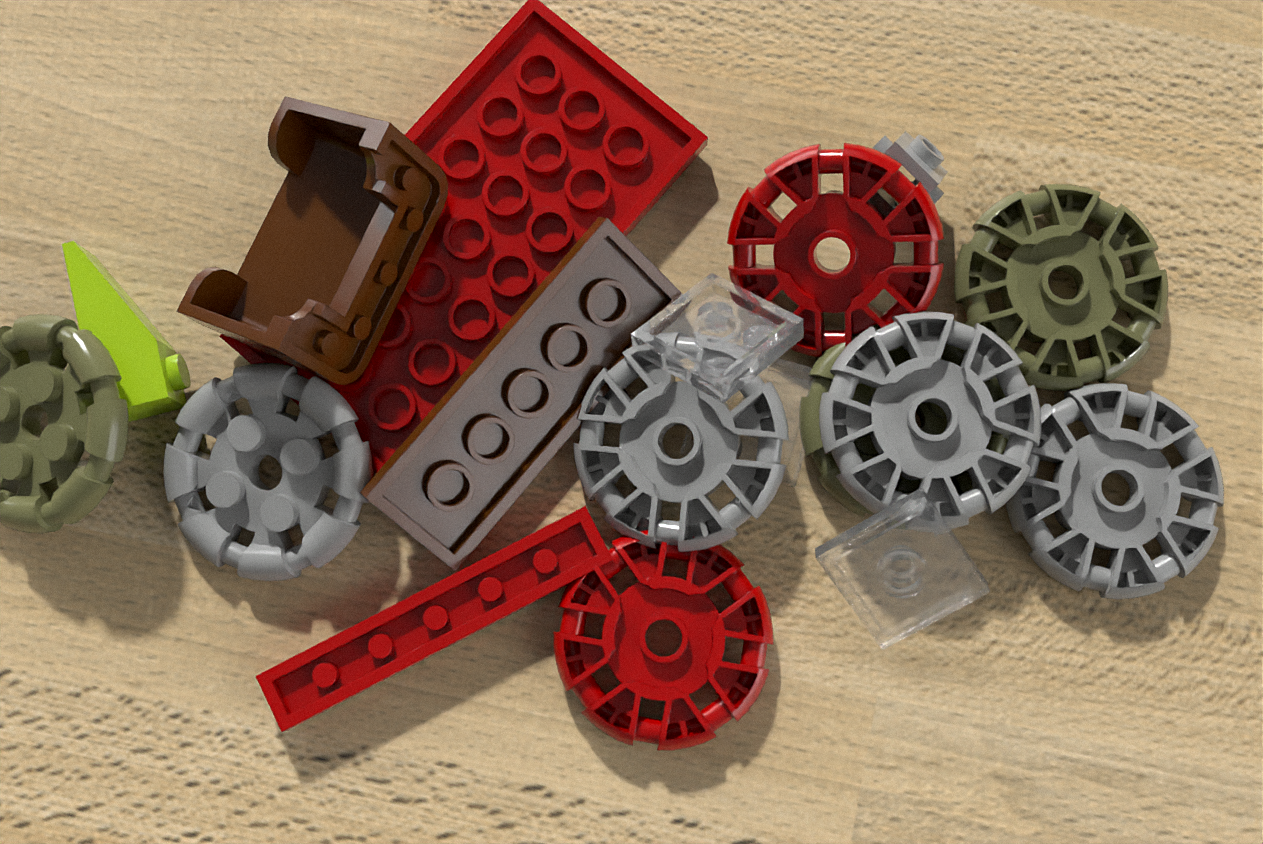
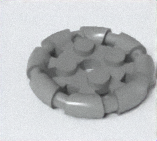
[819,311,1041,530]
[574,334,789,552]
[163,363,373,581]
[1005,383,1224,599]

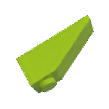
[62,241,191,422]

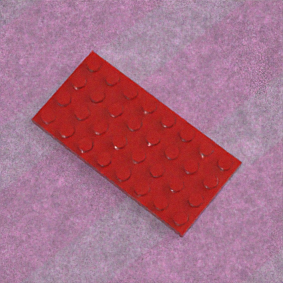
[219,0,708,473]

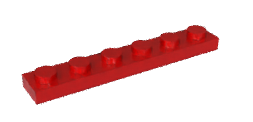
[256,506,613,732]

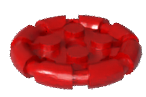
[727,143,944,357]
[553,529,774,751]

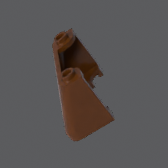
[176,96,448,385]

